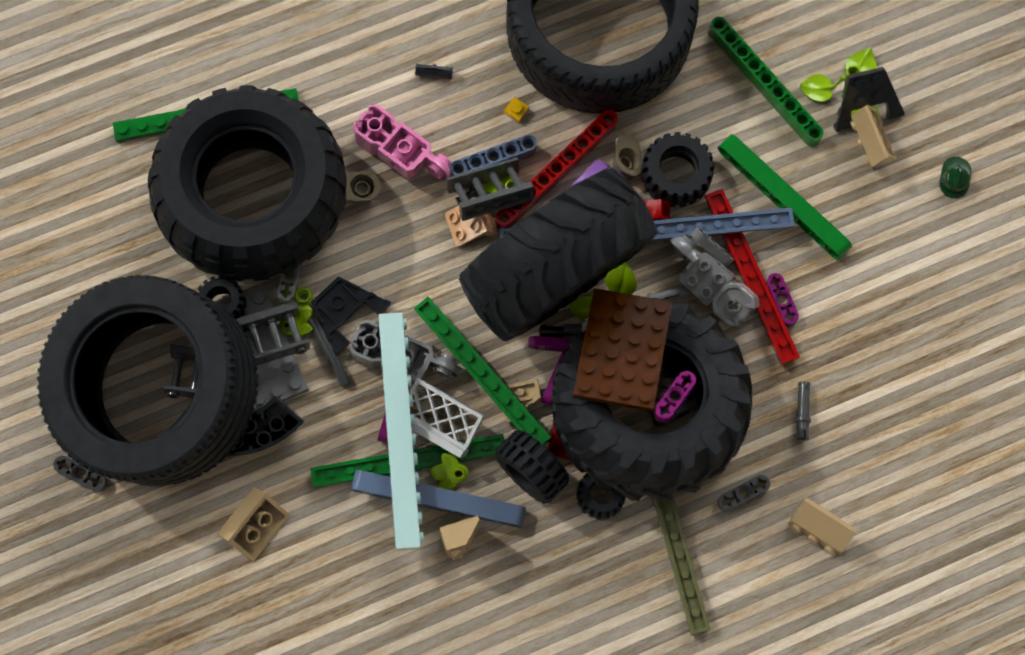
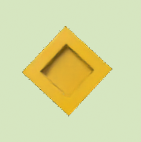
[504,97,529,123]

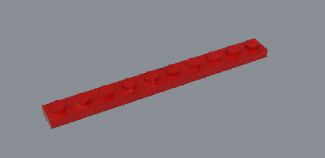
[704,188,800,366]

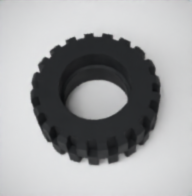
[641,132,715,207]
[495,430,569,504]

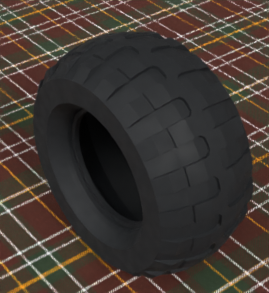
[148,85,347,281]

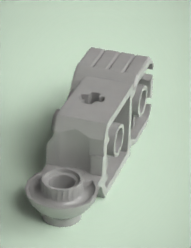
[670,234,760,327]
[349,320,459,385]

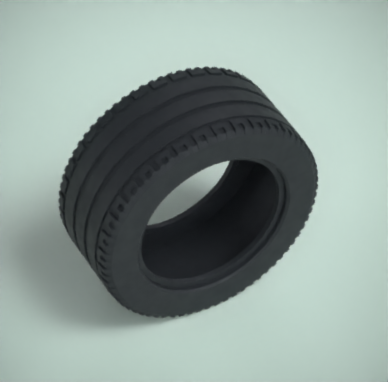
[37,275,259,486]

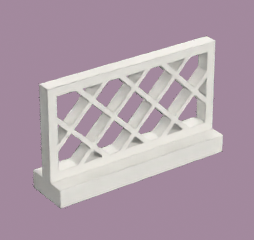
[409,378,485,458]

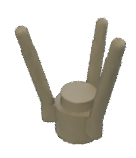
[410,390,458,420]

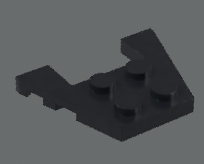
[834,67,905,132]
[311,276,392,355]

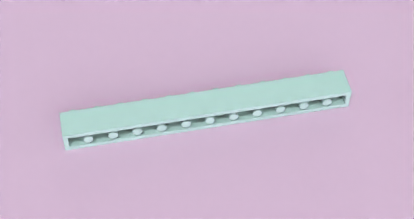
[378,313,424,551]

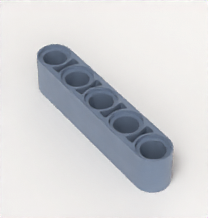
[450,135,537,176]

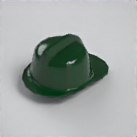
[939,156,971,198]

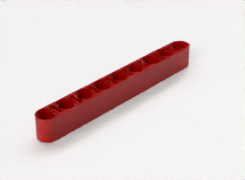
[495,110,618,230]

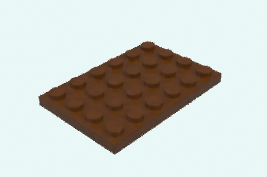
[573,288,672,412]

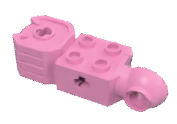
[353,105,452,180]

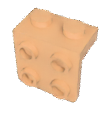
[445,197,498,247]

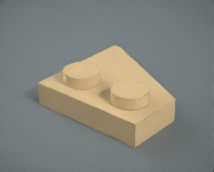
[505,379,542,424]

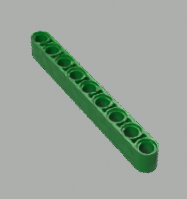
[709,17,824,147]
[717,134,852,260]

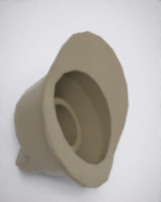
[612,135,642,177]
[346,172,381,201]

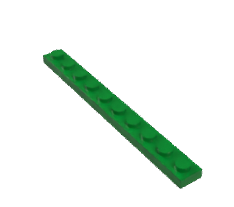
[112,88,299,142]
[414,296,552,445]
[310,434,504,488]

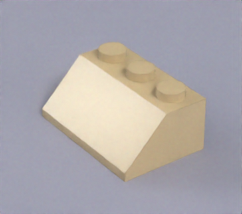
[851,105,896,168]
[217,487,290,562]
[788,497,857,555]
[440,516,479,561]

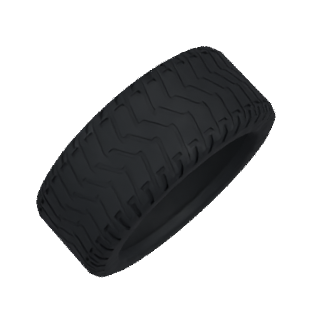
[506,0,699,113]

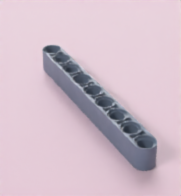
[351,470,526,528]

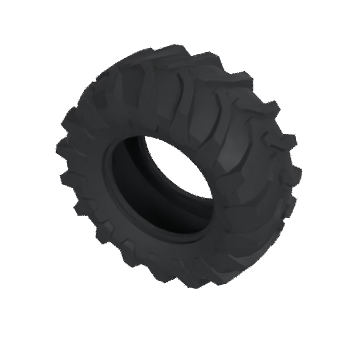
[459,168,658,342]
[551,298,752,502]

